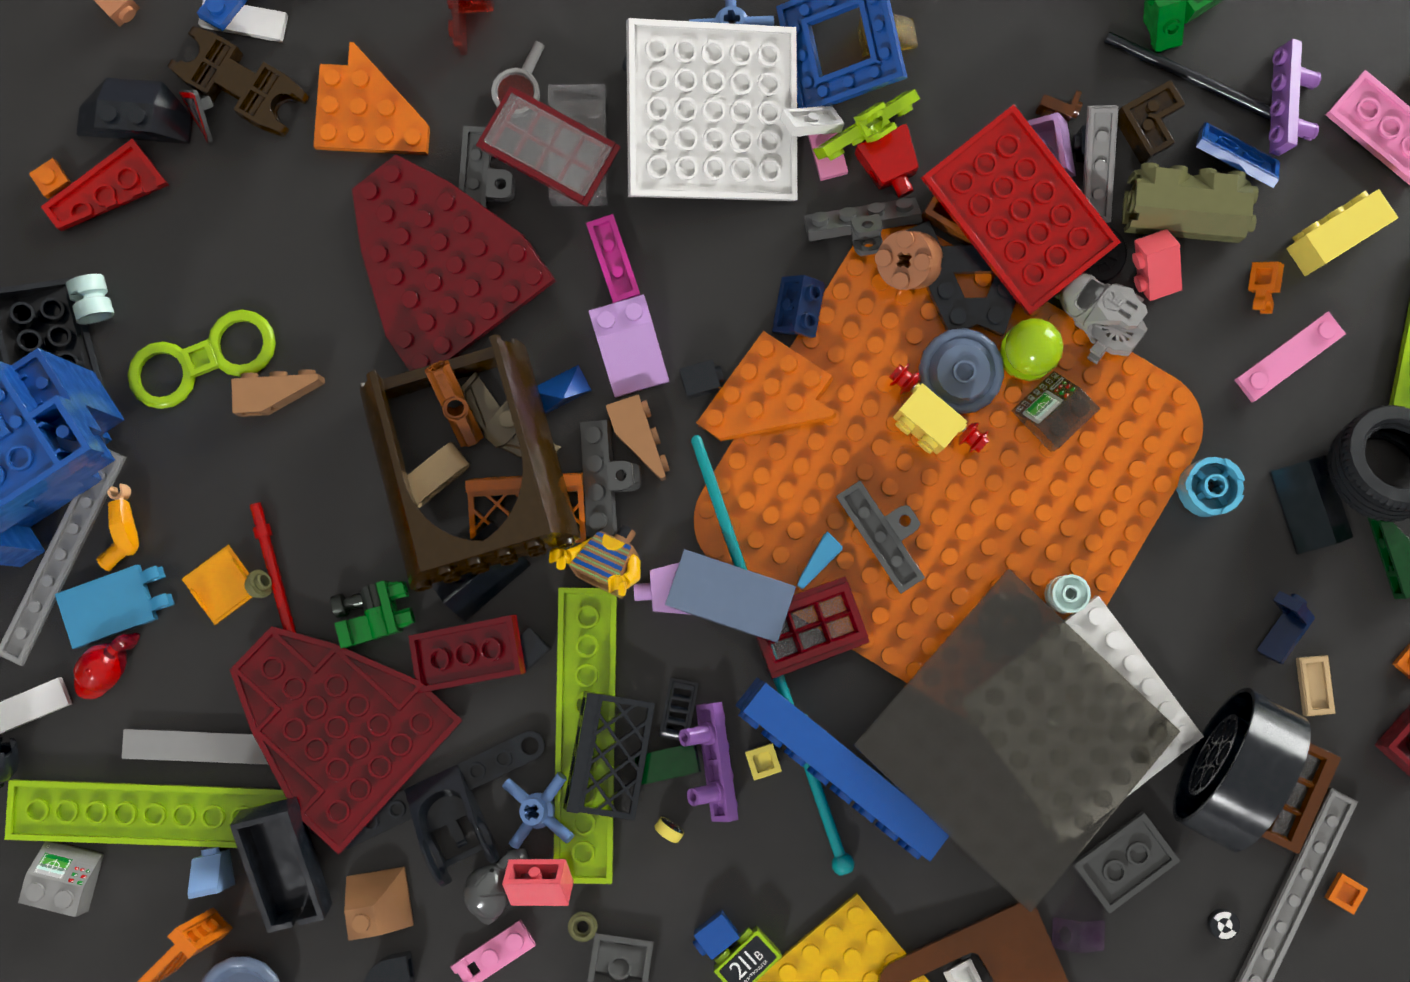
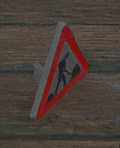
[179,89,214,144]

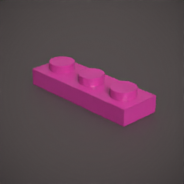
[586,214,641,303]

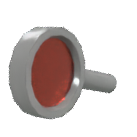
[491,41,545,118]

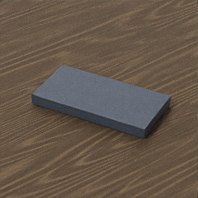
[665,549,796,643]

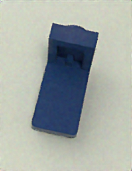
[1257,591,1315,664]

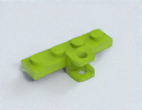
[813,89,920,161]

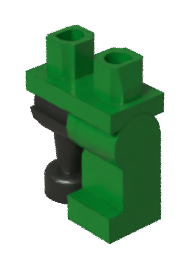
[330,580,416,649]

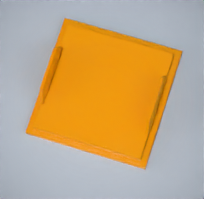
[182,544,253,625]

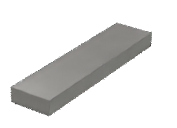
[1082,105,1118,222]

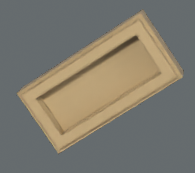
[1296,655,1336,716]

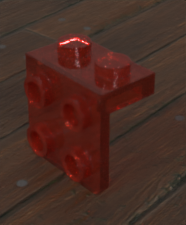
[447,0,494,55]

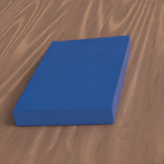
[1196,122,1280,188]

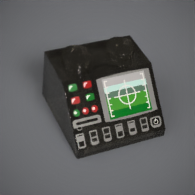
[1011,371,1100,452]

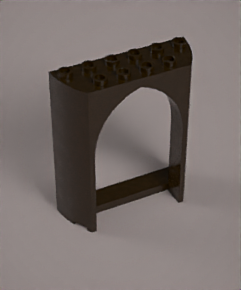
[359,334,581,592]

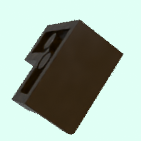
[1117,80,1185,164]

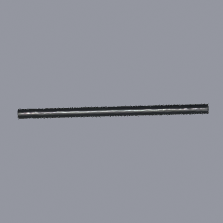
[1104,32,1271,120]

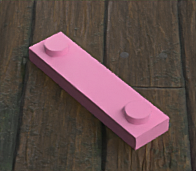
[1235,311,1346,402]

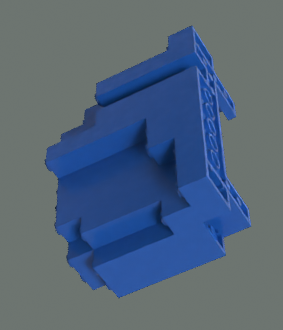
[0,348,125,567]

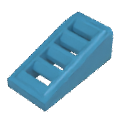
[796,531,843,590]

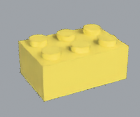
[1286,189,1398,276]

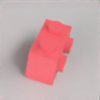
[1132,229,1182,301]
[502,859,574,906]

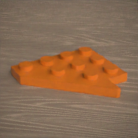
[314,42,430,155]
[696,331,837,441]

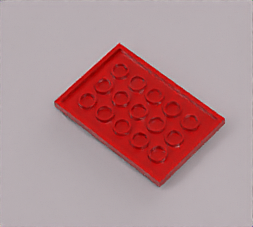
[921,104,1121,315]

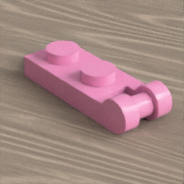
[450,919,536,982]

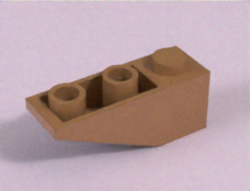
[231,370,325,417]
[606,394,670,481]

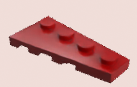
[41,138,169,231]

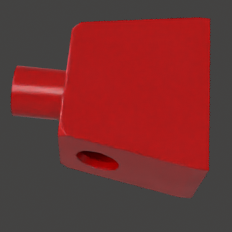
[855,124,919,198]

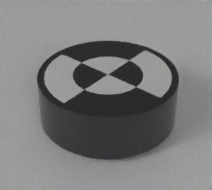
[1207,909,1240,940]

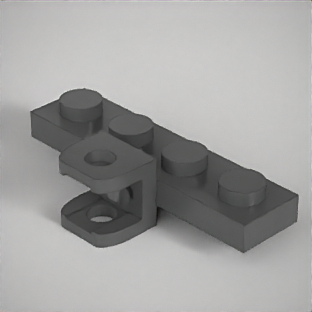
[459,125,516,208]
[804,197,922,256]
[580,420,642,537]
[836,481,925,594]

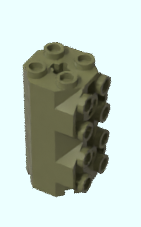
[1121,163,1259,243]

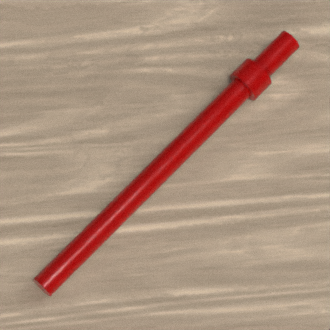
[249,502,296,633]

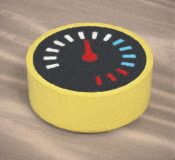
[654,817,684,843]

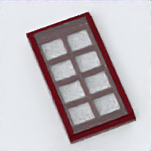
[476,86,621,207]

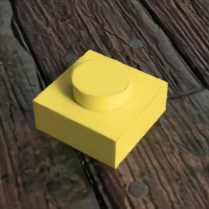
[745,743,782,781]

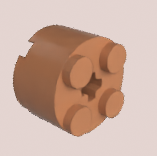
[875,231,943,290]

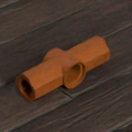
[425,360,484,447]

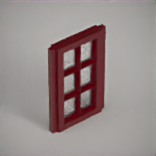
[755,576,870,679]

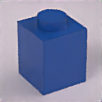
[693,909,740,960]

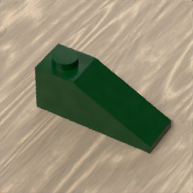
[1367,517,1410,599]

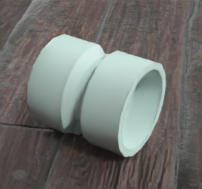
[66,274,114,325]
[1044,574,1091,614]

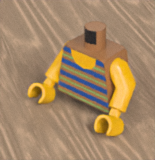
[549,525,641,599]

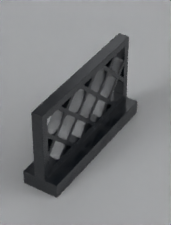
[563,691,655,821]

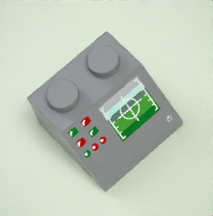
[18,841,104,917]

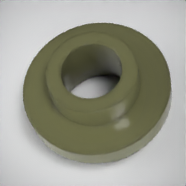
[244,569,272,598]
[568,911,598,942]

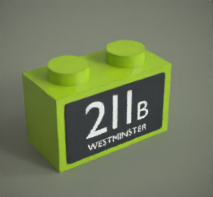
[714,925,782,982]

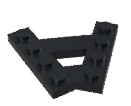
[906,221,1016,336]

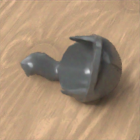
[463,848,528,925]

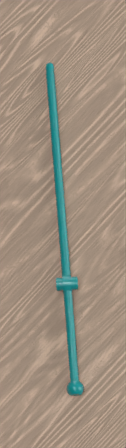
[691,435,855,875]

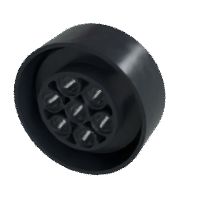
[1173,688,1311,852]

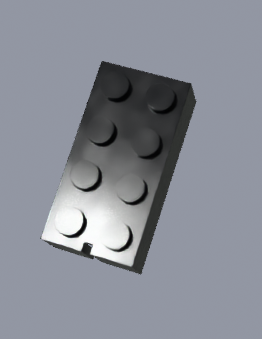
[230,797,333,933]

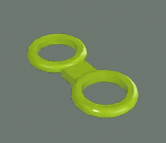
[127,309,276,409]

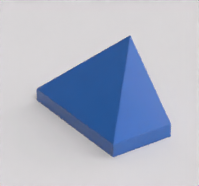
[537,365,592,414]

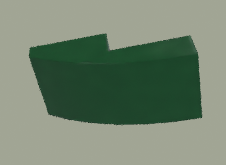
[635,745,701,785]

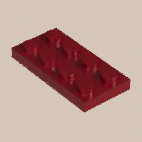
[408,615,526,693]

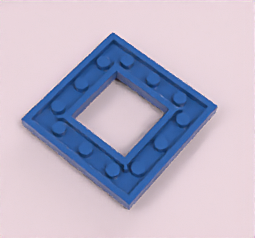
[776,0,908,108]

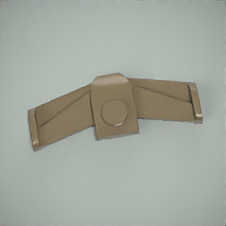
[461,372,562,458]

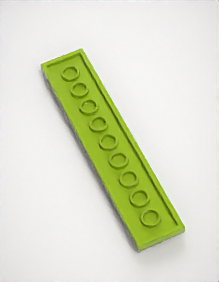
[553,588,617,884]
[4,779,287,848]

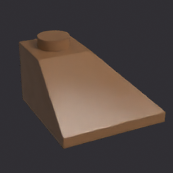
[344,866,414,941]

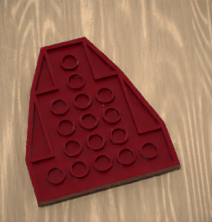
[352,155,556,371]
[230,626,463,855]

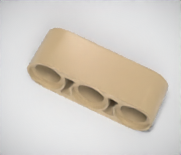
[407,442,470,508]

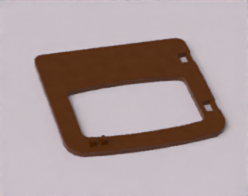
[878,900,1069,982]

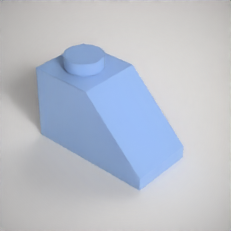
[187,847,235,899]

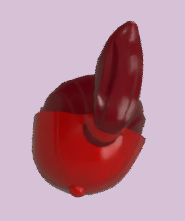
[73,633,140,699]

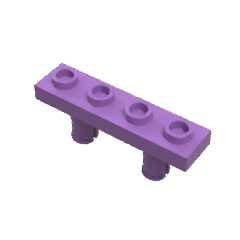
[1269,38,1321,156]
[679,702,739,822]

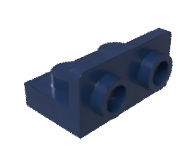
[772,275,825,338]

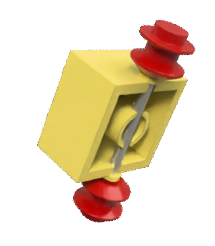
[889,363,989,455]

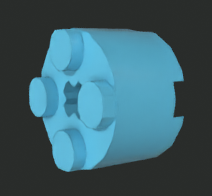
[1176,457,1245,517]

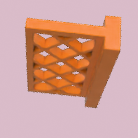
[465,472,587,543]
[137,907,233,982]

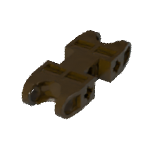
[167,26,310,137]

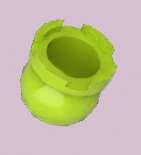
[999,318,1063,381]

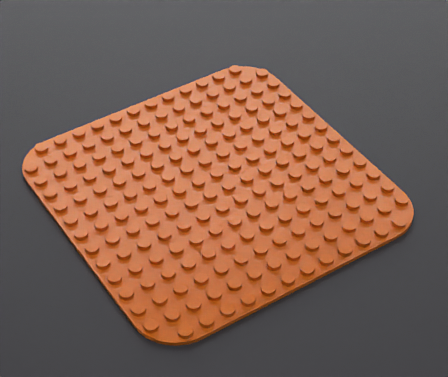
[694,224,1203,724]

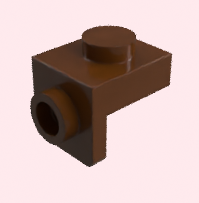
[1035,90,1083,122]

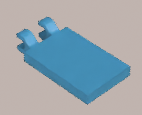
[55,565,175,649]

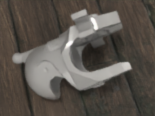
[1054,273,1148,365]

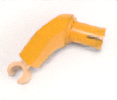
[96,483,139,571]

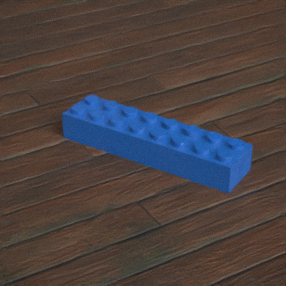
[735,678,952,862]

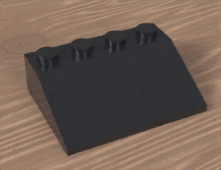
[0,277,103,385]

